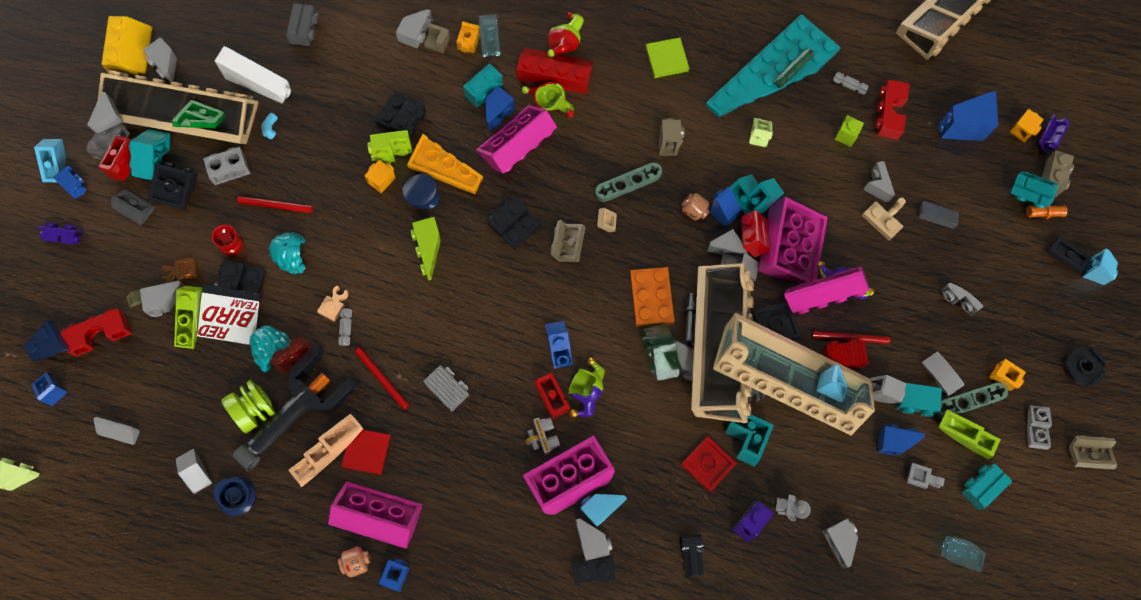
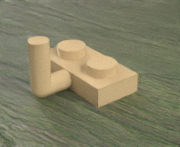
[862,198,906,241]

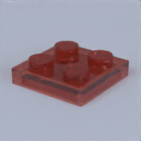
[270,336,312,375]

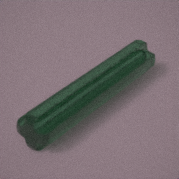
[773,48,815,88]

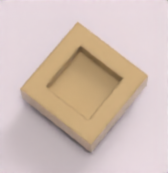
[597,208,617,232]

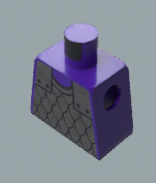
[732,500,774,543]

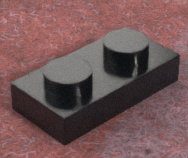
[1047,236,1092,274]
[572,558,615,584]

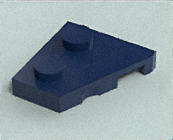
[24,320,69,361]

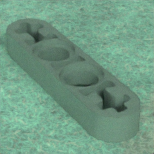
[595,163,662,202]
[936,382,1008,418]

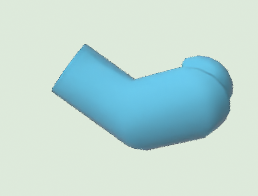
[261,113,278,139]

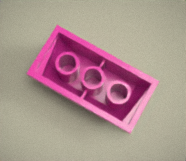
[523,436,614,514]

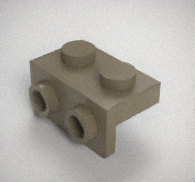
[551,220,586,262]
[1069,435,1118,469]

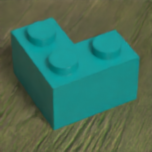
[129,129,170,180]
[730,174,784,215]
[725,410,774,467]

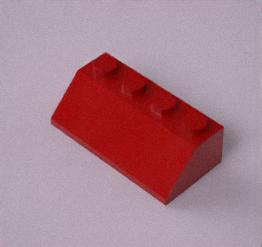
[516,47,594,94]

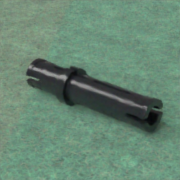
[684,293,697,347]

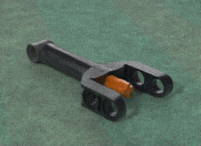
[232,344,360,471]

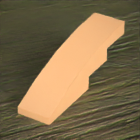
[289,414,363,487]

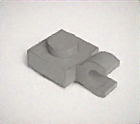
[906,463,945,489]

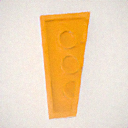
[407,134,483,194]

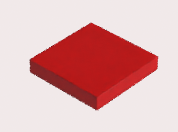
[341,430,391,475]
[681,436,737,492]

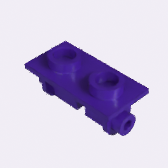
[1039,115,1069,154]
[37,222,84,245]

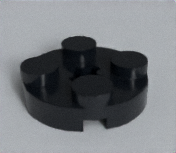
[1063,347,1106,387]

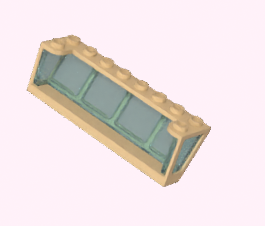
[713,313,875,435]

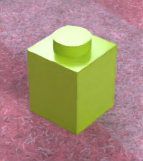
[835,115,864,147]

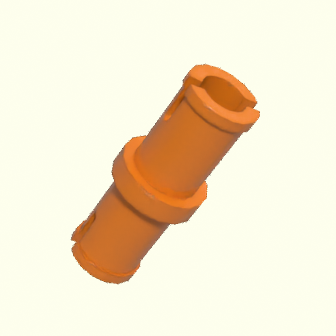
[1026,205,1068,219]

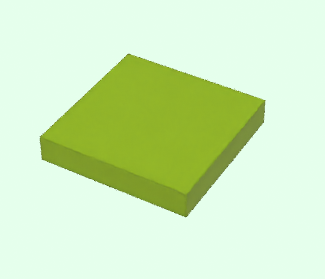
[646,38,689,78]

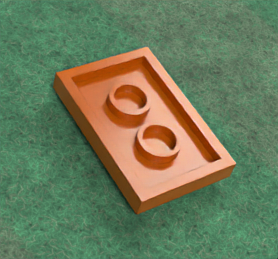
[630,267,675,327]

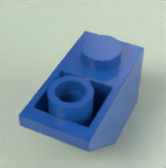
[486,86,515,131]
[709,187,741,228]
[545,321,573,369]
[877,424,925,456]

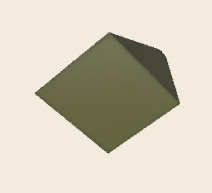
[126,291,142,308]

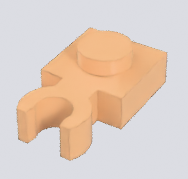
[317,286,349,322]

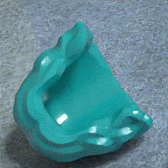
[269,232,306,274]
[249,326,298,373]

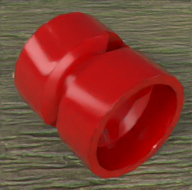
[211,225,244,257]

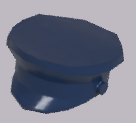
[402,173,440,209]
[213,477,256,516]

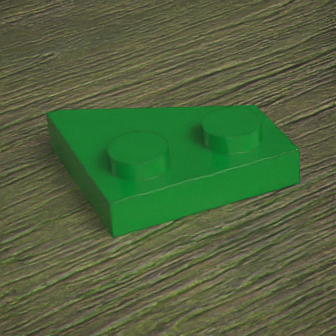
[172,100,225,128]

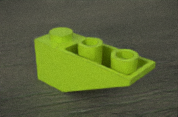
[410,217,441,280]
[174,286,202,349]

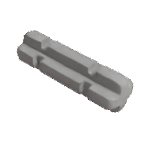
[833,72,868,95]
[338,308,352,346]

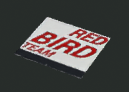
[197,285,260,345]

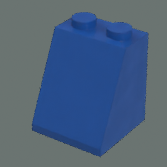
[938,91,998,141]

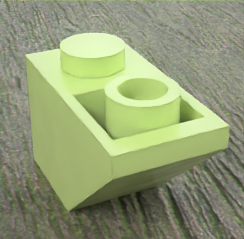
[0,457,40,491]

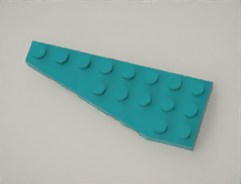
[705,14,841,117]

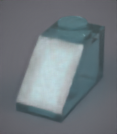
[479,14,500,56]
[941,536,986,572]

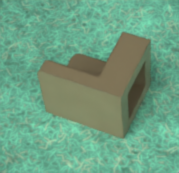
[424,23,450,54]

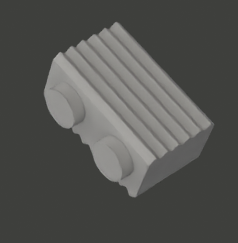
[423,365,469,412]

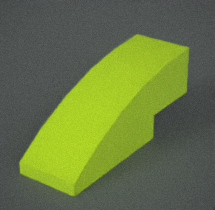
[938,410,1001,459]

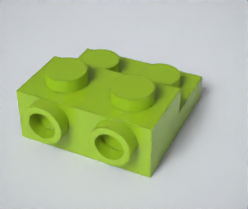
[367,130,413,164]

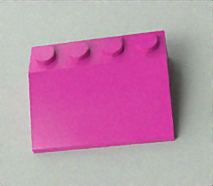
[758,197,828,284]

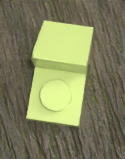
[749,118,773,147]

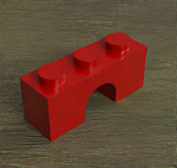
[875,80,910,140]
[60,308,132,357]

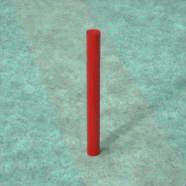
[237,196,313,213]
[812,331,890,344]
[355,347,409,410]

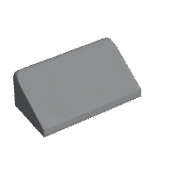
[94,416,140,445]

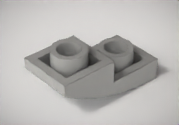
[941,283,984,316]
[922,351,964,396]
[1027,405,1052,450]

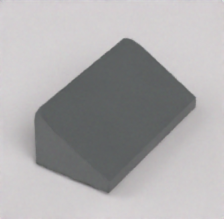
[111,189,155,225]
[918,201,959,229]

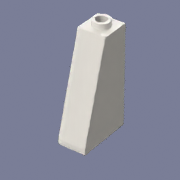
[215,46,291,103]

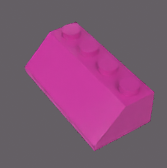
[476,105,557,174]
[784,266,869,314]
[328,481,423,548]

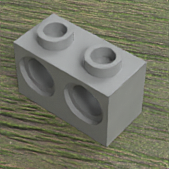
[203,147,251,185]

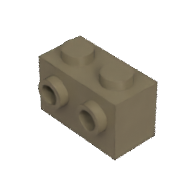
[658,118,684,156]
[1042,151,1074,197]

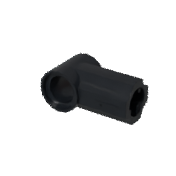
[680,534,704,577]

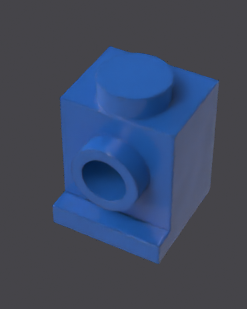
[53,165,87,199]
[379,558,410,592]

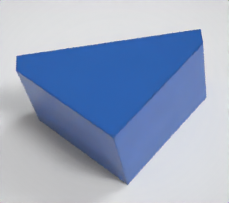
[31,371,67,406]

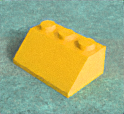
[102,16,153,76]

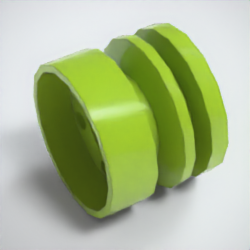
[221,379,275,434]

